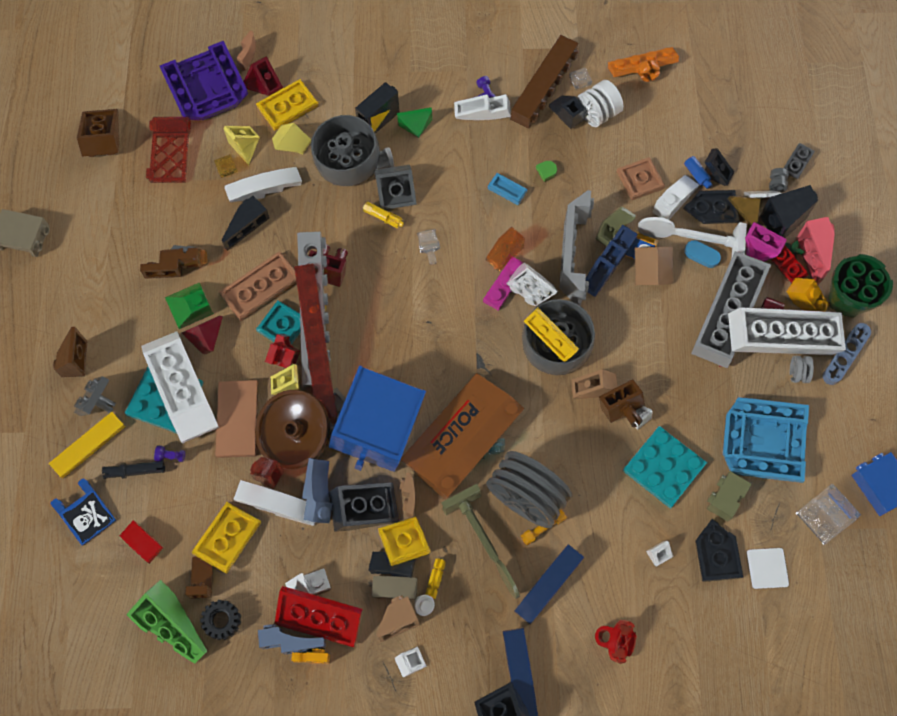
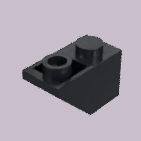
[548,95,587,129]

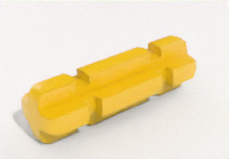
[425,558,446,599]

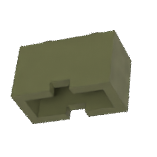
[707,471,752,522]

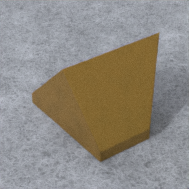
[728,196,760,226]

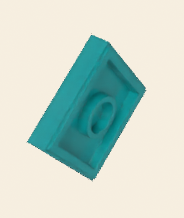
[256,300,301,345]

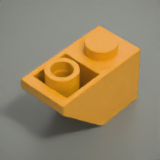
[786,278,829,312]

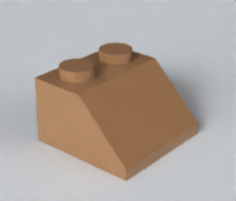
[377,595,419,642]

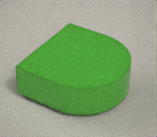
[536,161,557,182]

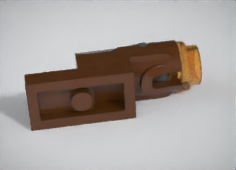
[140,245,208,279]

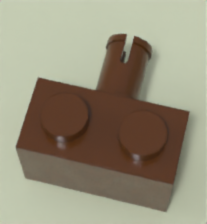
[599,379,645,428]

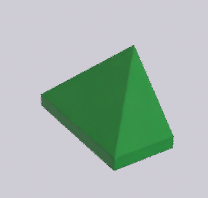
[397,107,432,138]

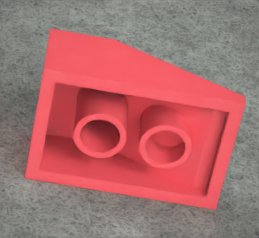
[796,217,835,285]

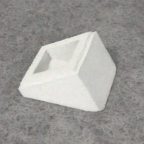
[395,647,427,677]

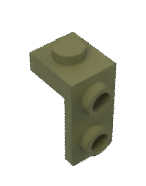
[596,207,636,246]

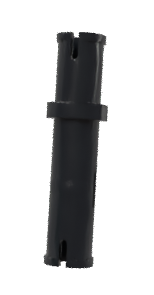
[102,460,165,479]

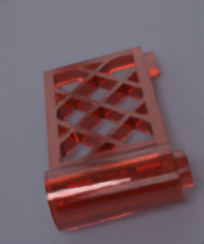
[146,116,191,183]

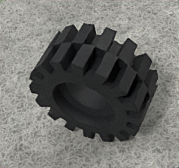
[200,600,241,640]

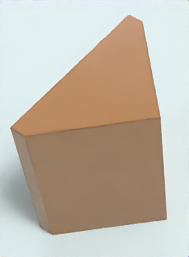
[635,247,673,285]

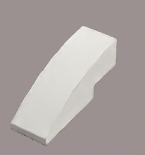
[454,94,511,120]

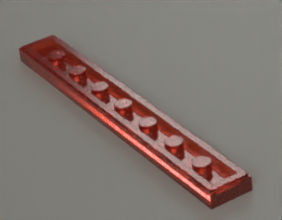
[294,263,337,418]

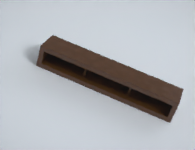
[510,34,579,129]

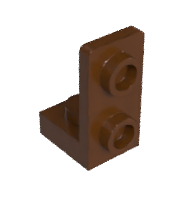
[185,557,213,599]

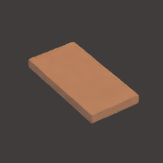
[219,251,299,322]
[215,380,258,458]

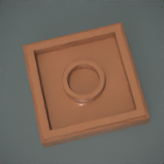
[617,157,665,200]

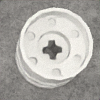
[577,80,624,127]

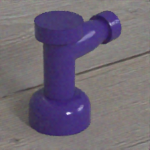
[473,76,496,98]
[154,445,185,462]

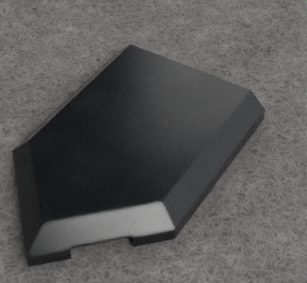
[683,190,740,224]
[695,519,744,582]

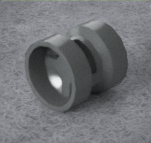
[769,168,789,193]

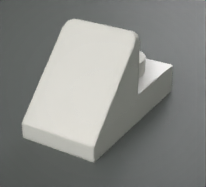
[285,568,331,595]

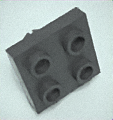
[74,376,116,416]

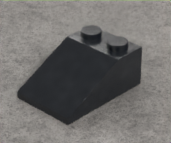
[329,482,399,532]

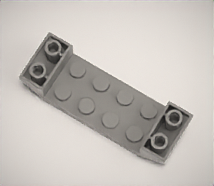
[559,190,594,306]

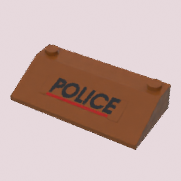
[401,373,525,499]

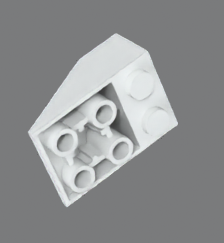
[506,262,557,306]

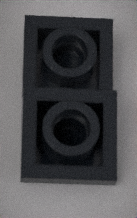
[368,551,416,578]

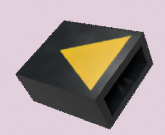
[355,82,400,134]

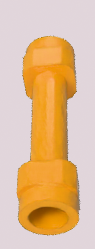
[520,510,567,546]

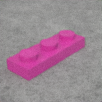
[483,256,523,311]

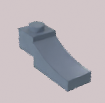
[302,458,333,524]
[258,624,326,655]

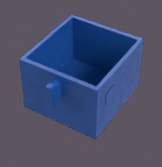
[329,365,426,472]

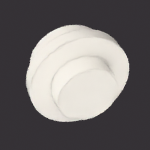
[414,594,435,616]

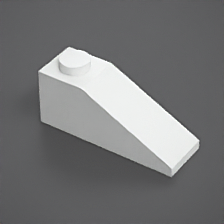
[653,175,699,220]

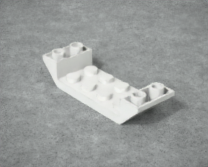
[141,331,219,443]

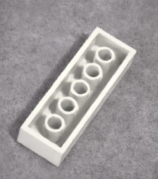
[728,307,846,355]

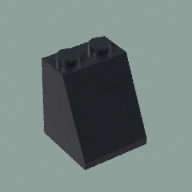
[760,185,818,238]

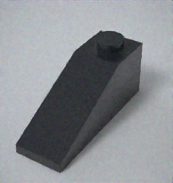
[221,196,270,251]

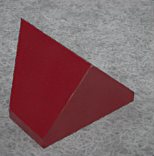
[243,56,283,96]
[182,315,223,355]

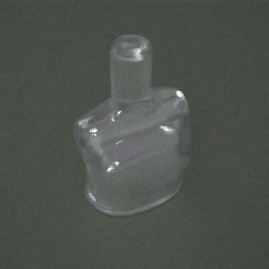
[417,229,440,265]

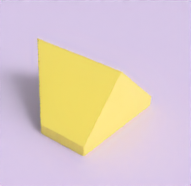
[272,123,312,155]
[223,126,260,166]
[270,364,302,395]

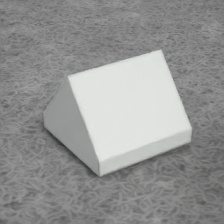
[635,406,653,430]
[646,541,673,566]

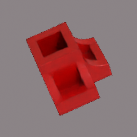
[265,333,301,368]

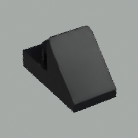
[705,148,734,186]

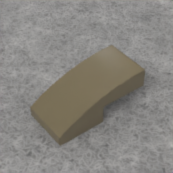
[372,576,418,600]

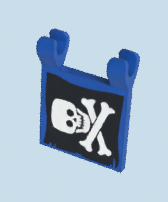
[50,478,117,546]

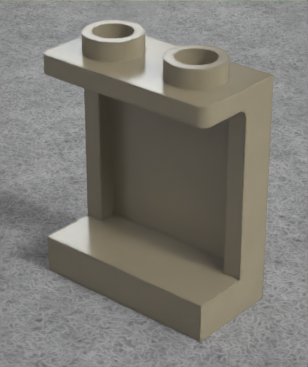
[0,209,50,257]

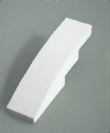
[224,167,302,202]
[234,480,315,526]

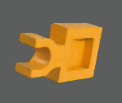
[291,649,330,664]

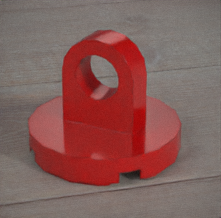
[595,620,637,664]

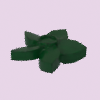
[785,240,804,259]

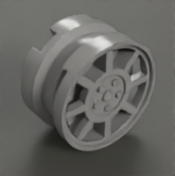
[790,355,814,383]

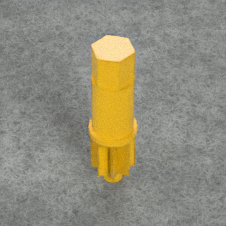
[363,202,404,228]

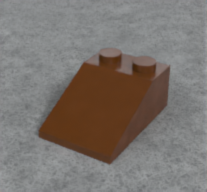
[77,109,120,157]

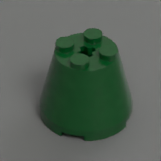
[829,254,893,318]

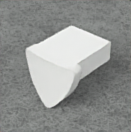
[374,147,394,174]

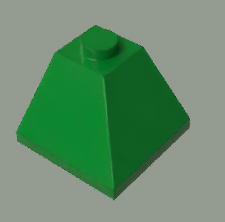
[165,283,214,329]

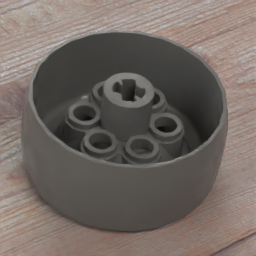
[311,115,380,186]
[522,299,595,375]

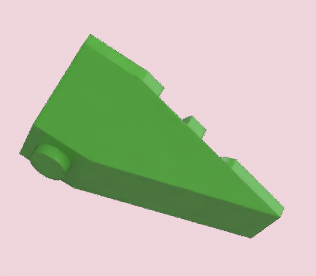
[126,580,207,664]

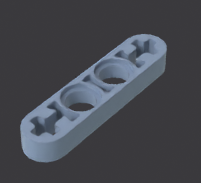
[823,323,871,385]

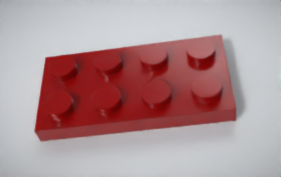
[274,586,363,647]

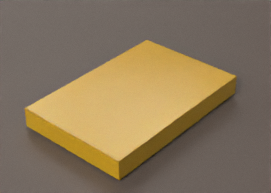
[256,79,319,131]
[192,502,261,574]

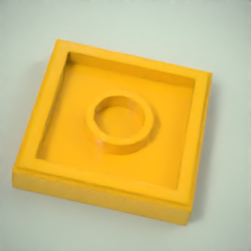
[378,517,430,566]

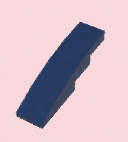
[585,224,639,297]
[514,544,584,625]
[502,628,538,716]

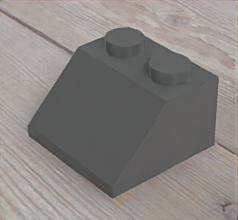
[374,164,417,210]

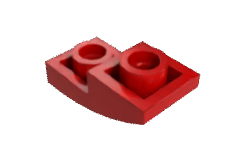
[771,245,809,284]
[119,520,163,564]

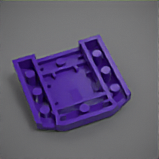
[159,41,248,120]

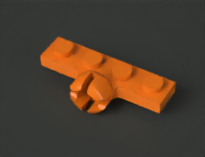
[608,47,679,82]

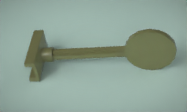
[441,484,520,599]

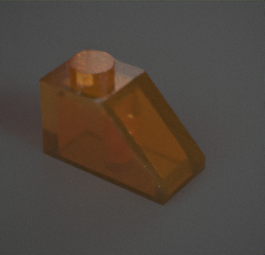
[485,226,525,271]

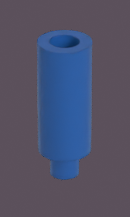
[684,156,713,189]

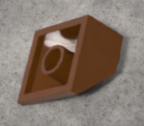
[53,327,88,377]

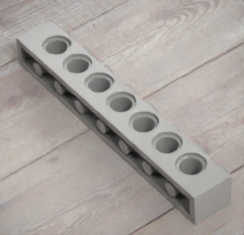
[297,232,331,387]

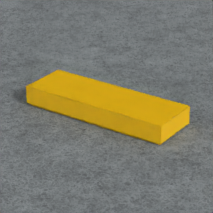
[524,307,579,362]

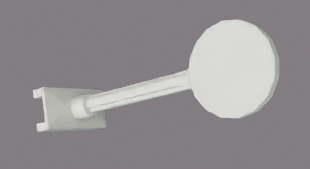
[638,217,747,259]

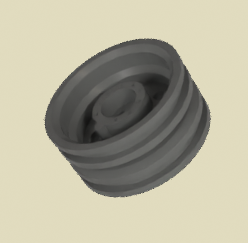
[486,451,572,528]

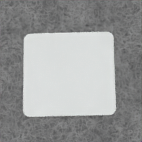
[747,548,789,589]

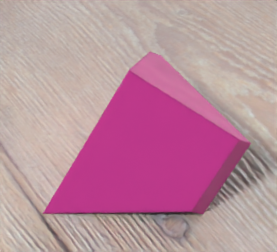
[745,222,787,262]

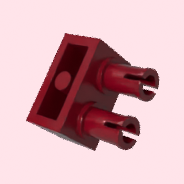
[308,244,348,287]

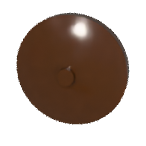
[255,390,330,469]

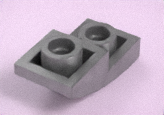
[784,143,815,179]

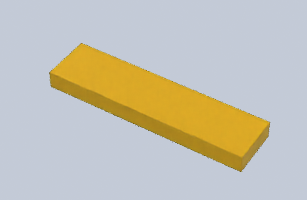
[49,412,126,479]

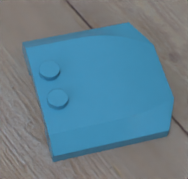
[723,397,809,483]

